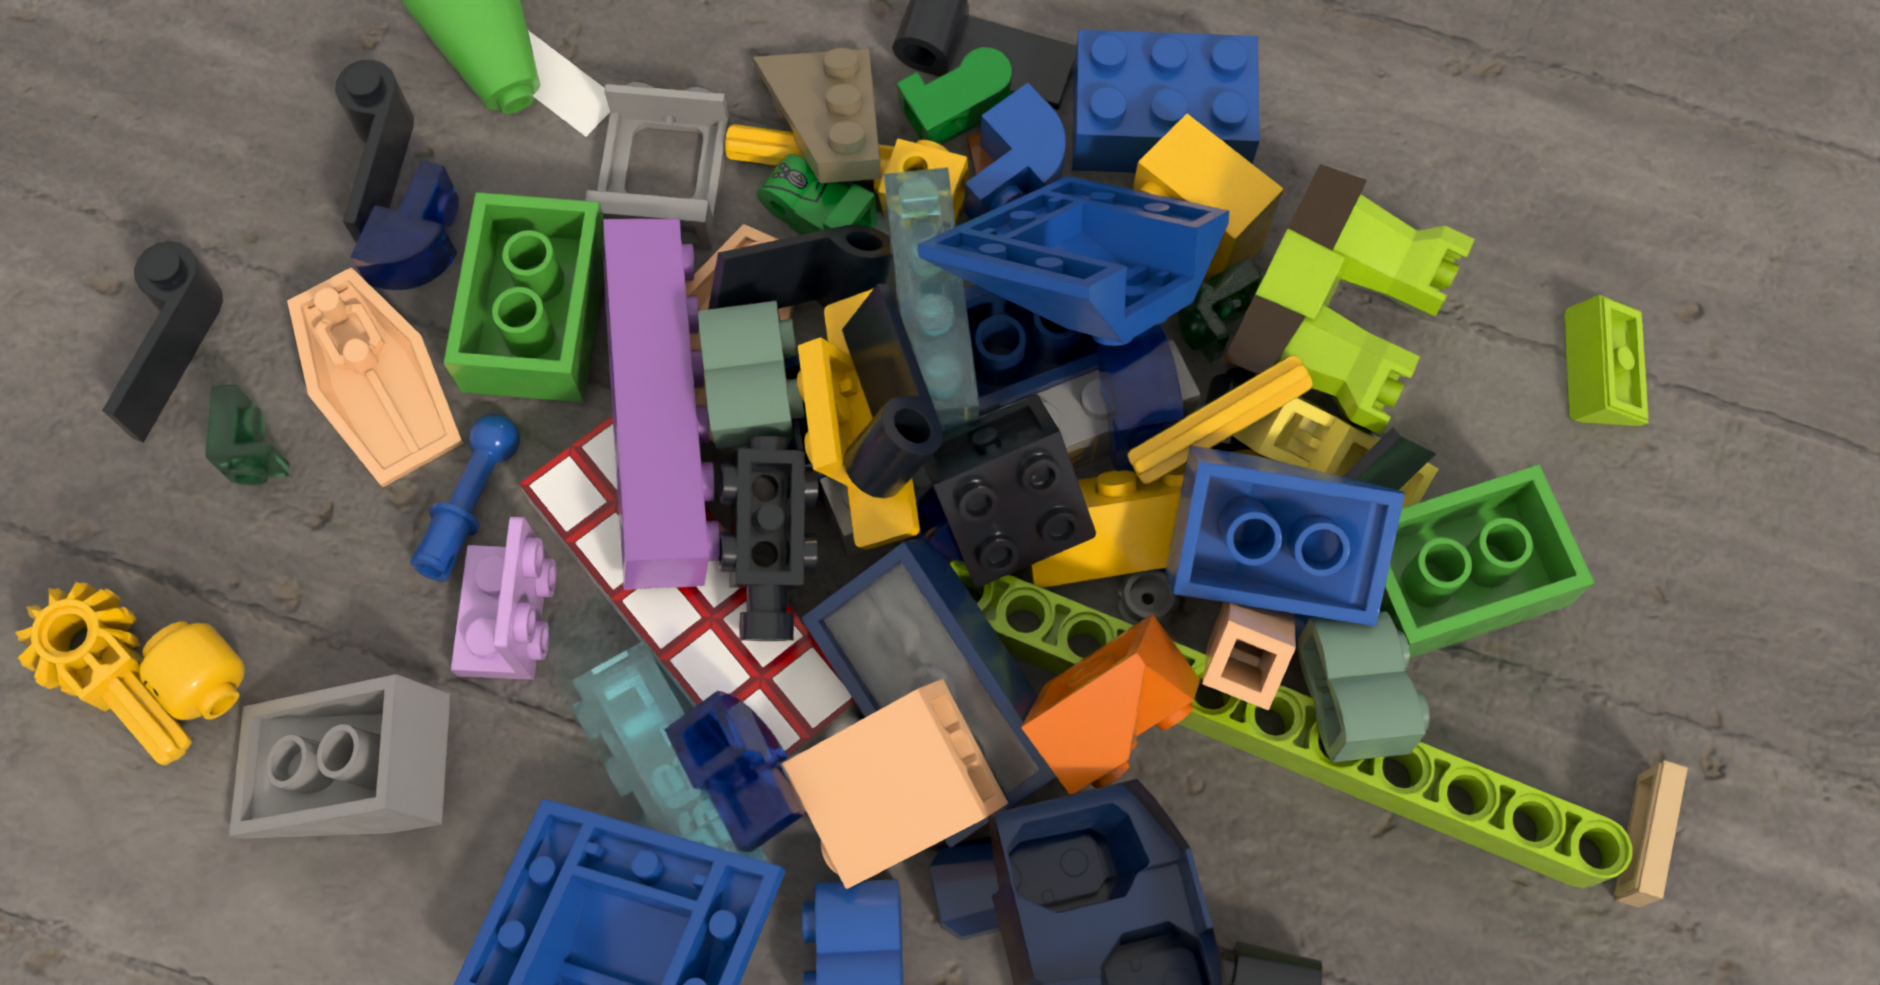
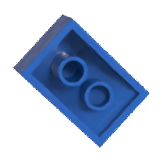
[1165,445,1405,626]

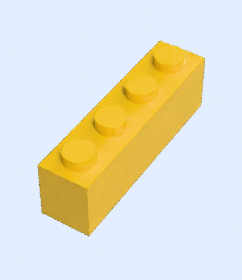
[1026,449,1272,588]

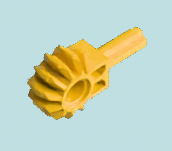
[15,582,192,766]

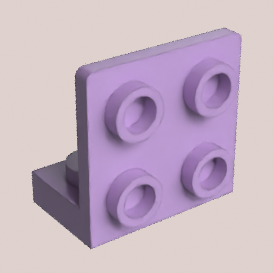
[451,517,556,680]

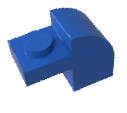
[964,83,1066,220]

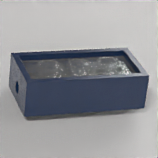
[801,536,1057,848]

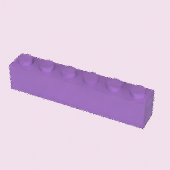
[602,219,720,590]

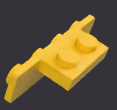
[797,289,920,550]

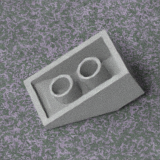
[229,674,451,839]

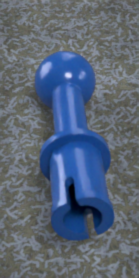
[410,413,520,581]

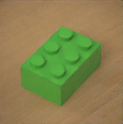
[444,192,605,403]
[1380,464,1595,658]

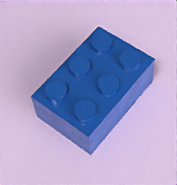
[1072,30,1260,173]

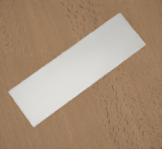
[528,30,610,137]

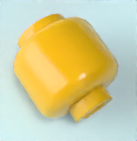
[140,621,245,720]

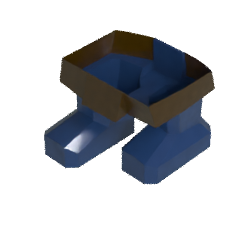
[929,779,1228,985]

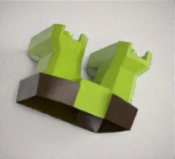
[1224,164,1475,435]

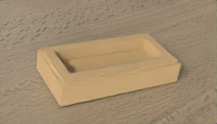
[1614,760,1688,908]

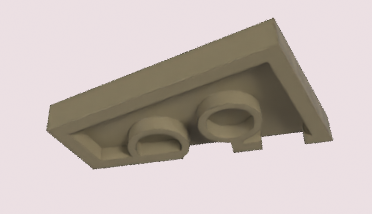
[753,48,881,183]

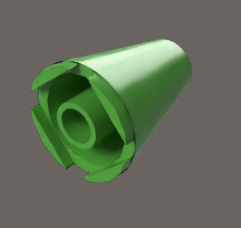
[402,0,541,114]

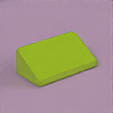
[1564,295,1649,426]

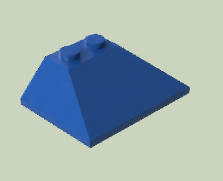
[918,176,1229,346]
[454,798,786,985]

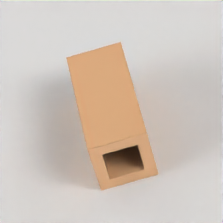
[1202,602,1296,711]

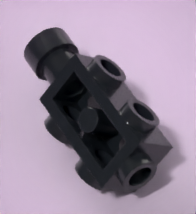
[718,436,818,641]

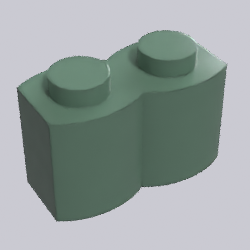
[698,301,805,449]
[1297,611,1429,762]

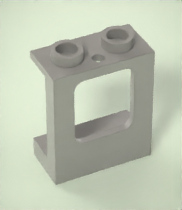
[585,82,731,250]

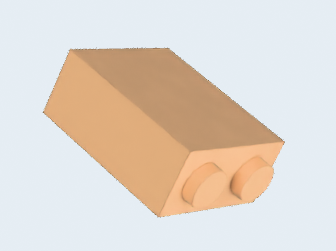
[782,679,1008,889]

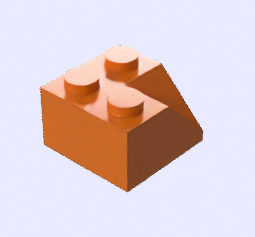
[1021,614,1200,795]

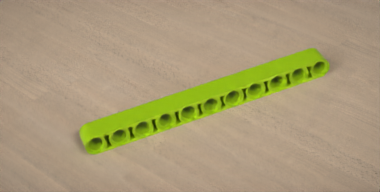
[950,559,1633,888]

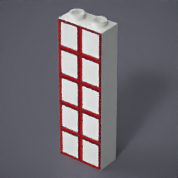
[519,416,863,794]

